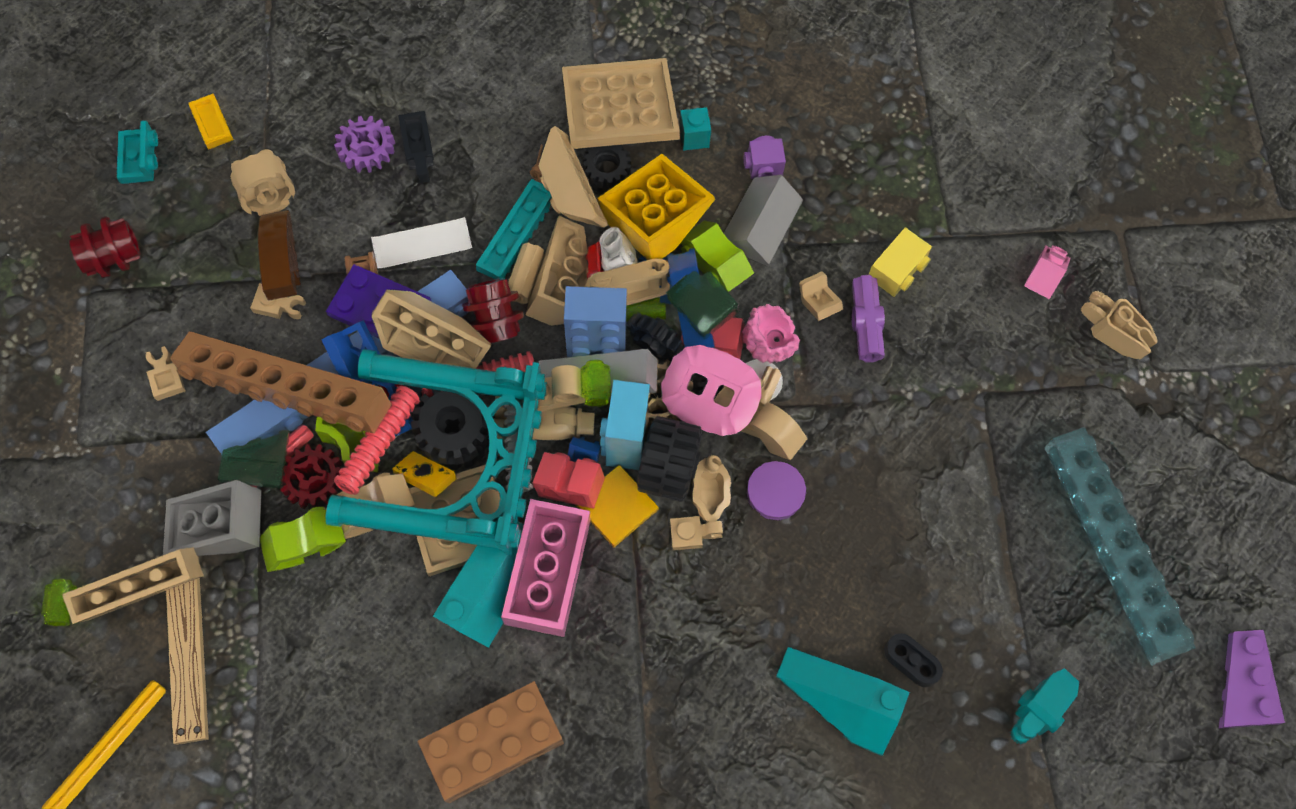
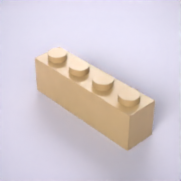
[62,547,204,624]

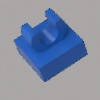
[568,436,601,463]

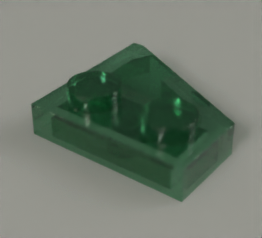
[218,430,290,488]

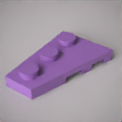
[1219,630,1285,729]

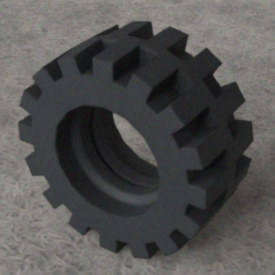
[582,145,631,193]

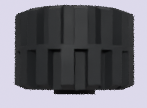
[411,389,489,470]
[637,416,702,502]

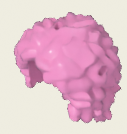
[742,304,800,364]

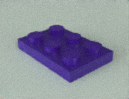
[326,264,432,339]

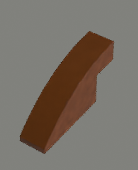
[258,210,301,301]

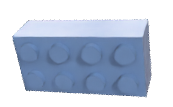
[564,286,627,358]

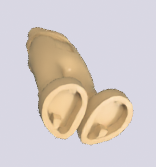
[494,396,595,443]

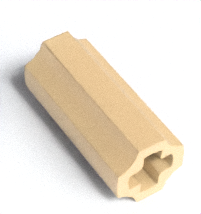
[508,243,545,304]

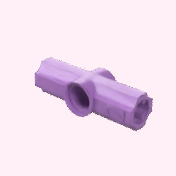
[852,275,885,362]

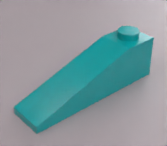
[433,516,524,648]

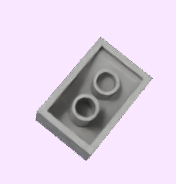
[163,480,261,556]

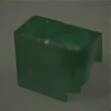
[666,271,740,340]

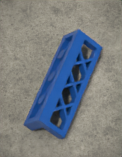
[321,320,413,437]

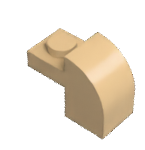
[741,402,808,460]

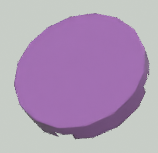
[746,461,806,520]

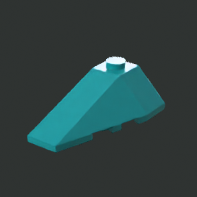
[776,647,910,756]

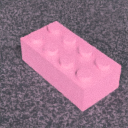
[501,499,591,637]

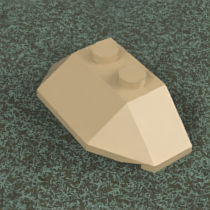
[538,126,608,228]
[372,290,491,369]

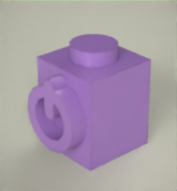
[744,136,786,179]

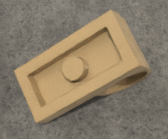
[538,365,589,411]

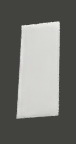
[371,217,472,268]

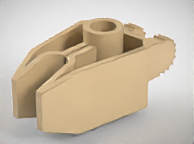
[1081,291,1158,359]

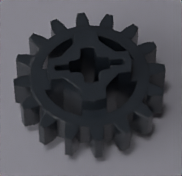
[626,312,685,362]

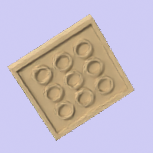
[562,58,680,149]

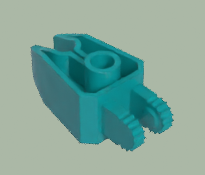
[1010,668,1079,745]

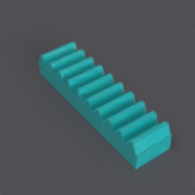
[476,179,552,279]

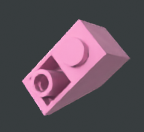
[1024,245,1071,299]

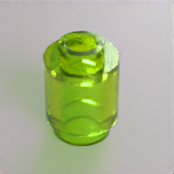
[626,297,666,323]
[580,360,611,406]
[41,579,78,626]

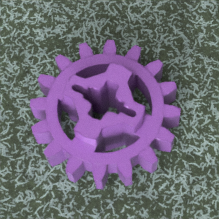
[334,116,395,173]

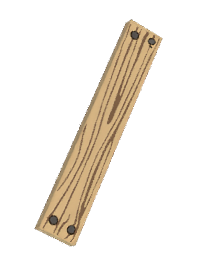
[166,555,209,745]

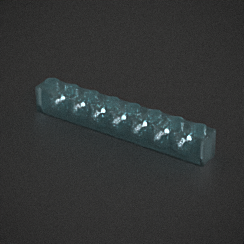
[1045,427,1196,666]

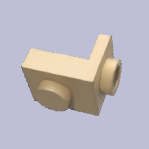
[799,271,843,321]

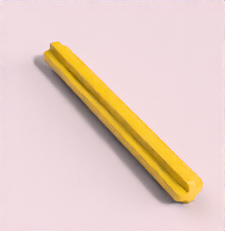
[41,680,166,809]

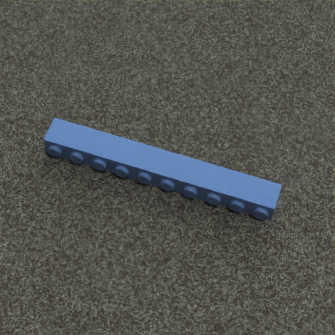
[206,270,468,468]

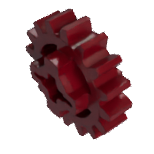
[277,444,342,509]

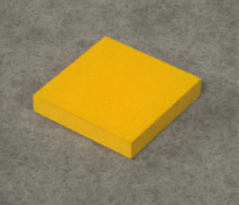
[576,465,659,548]

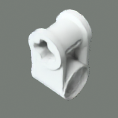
[599,227,638,271]

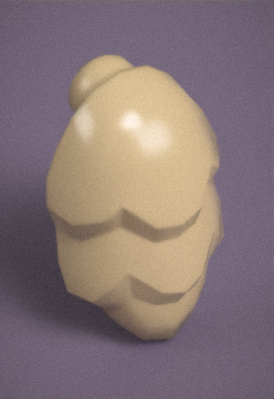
[691,455,731,522]

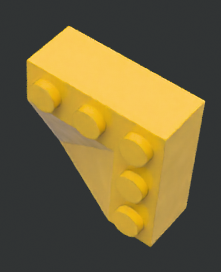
[597,154,715,260]

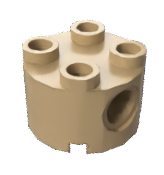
[230,149,295,216]

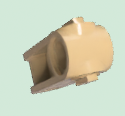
[585,258,670,305]

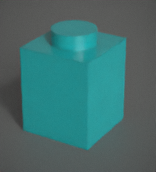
[679,107,711,151]

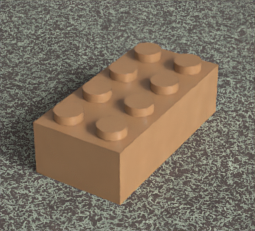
[418,681,564,803]

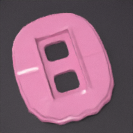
[661,345,762,436]

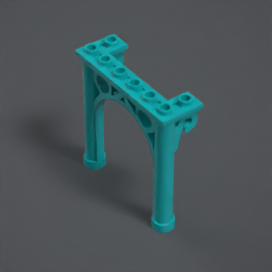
[326,349,547,555]

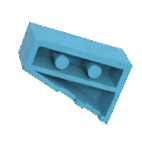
[600,380,650,470]

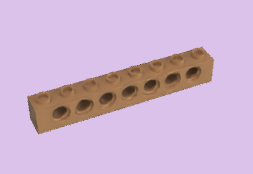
[170,331,392,434]

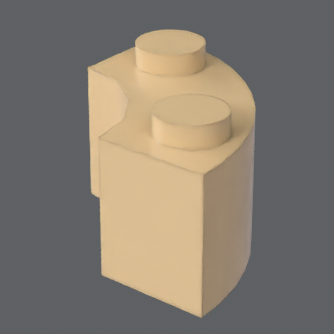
[326,473,415,539]

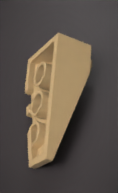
[525,216,588,326]

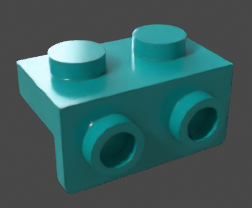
[117,120,158,184]

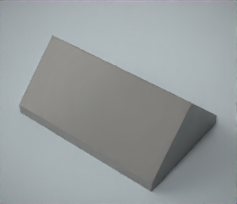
[724,175,803,266]

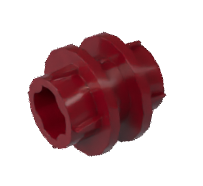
[69,216,141,278]
[462,278,524,343]

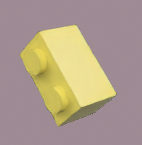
[869,227,932,297]

